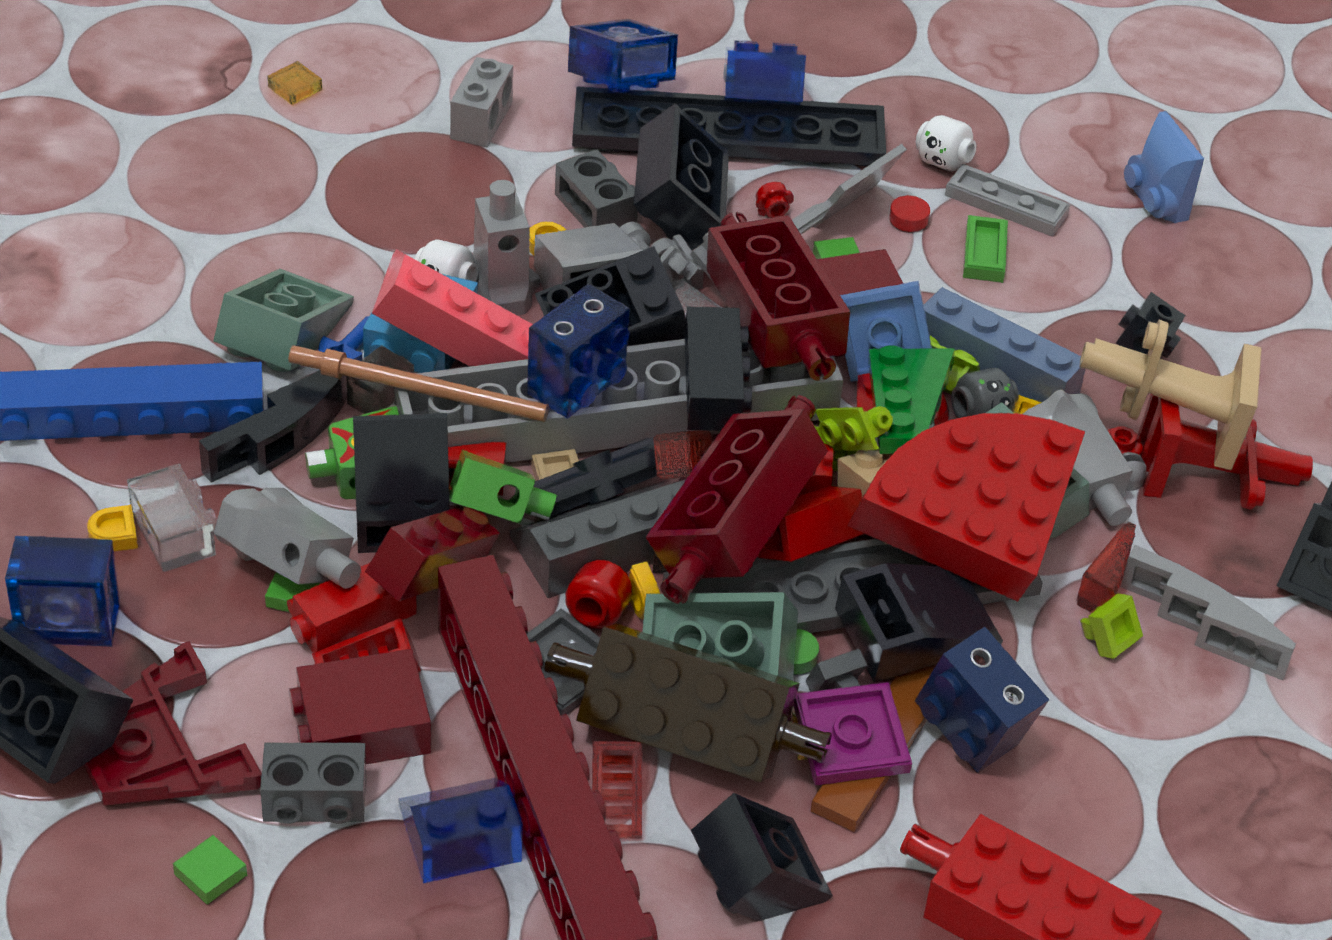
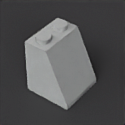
[534,223,643,290]

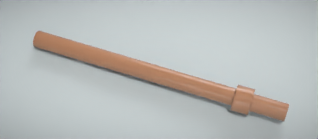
[288,345,549,422]

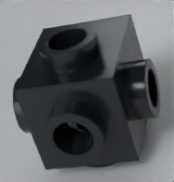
[1116,292,1186,358]

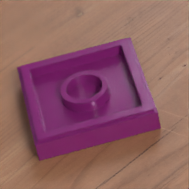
[793,682,912,785]

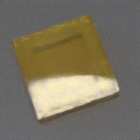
[267,61,322,105]

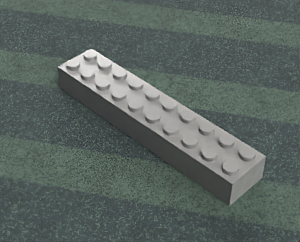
[394,339,843,471]

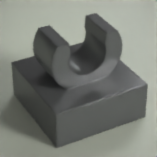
[805,649,867,692]

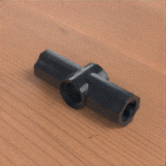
[534,436,669,520]

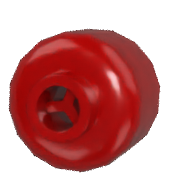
[565,560,633,629]

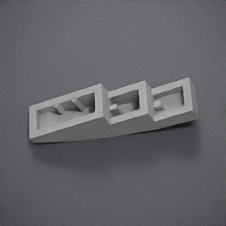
[1121,545,1296,680]

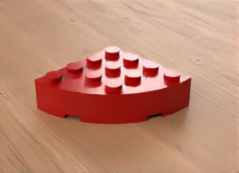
[847,413,1085,602]

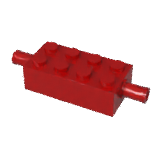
[900,814,1163,940]

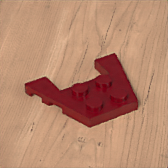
[84,641,262,806]

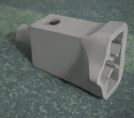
[473,180,540,315]
[1023,389,1133,526]
[214,488,361,588]

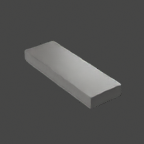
[945,164,1071,237]

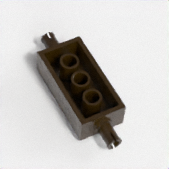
[544,624,832,782]

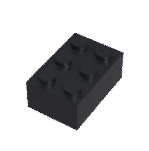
[633,104,729,251]

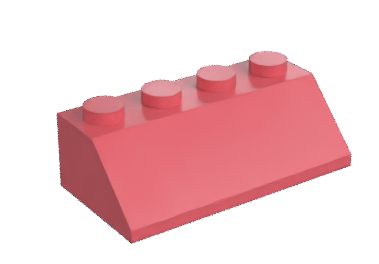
[372,249,555,366]

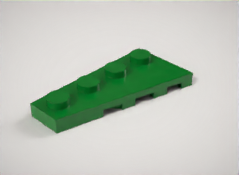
[868,345,955,454]

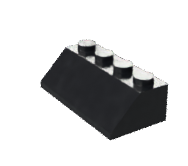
[0,617,134,784]

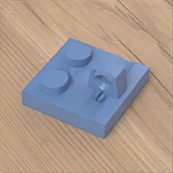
[840,281,932,381]

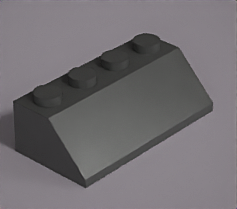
[510,477,688,598]

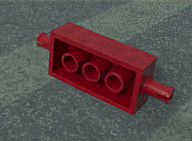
[707,212,850,381]
[646,395,828,604]

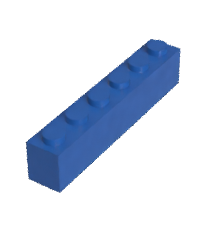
[0,362,264,441]

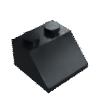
[691,793,833,921]

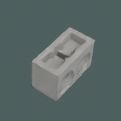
[450,57,513,147]

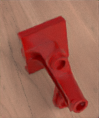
[1138,394,1313,510]

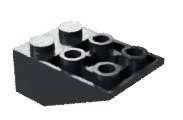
[535,246,686,355]
[353,413,450,553]
[835,563,1003,683]

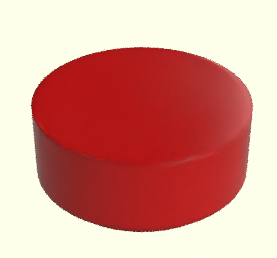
[889,195,930,232]

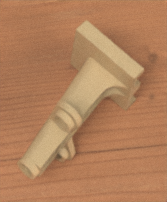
[1079,319,1262,470]

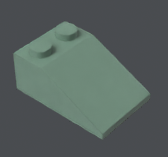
[213,268,354,372]
[642,592,798,681]

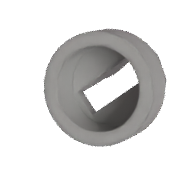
[1122,452,1147,491]

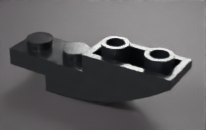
[199,370,348,483]

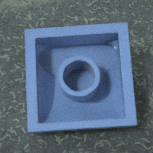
[1124,111,1204,223]

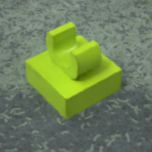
[1080,593,1143,659]

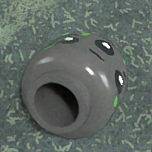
[951,368,1019,418]

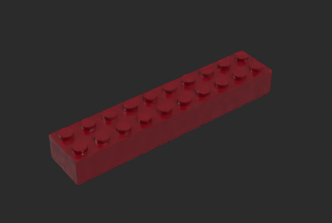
[438,555,658,940]

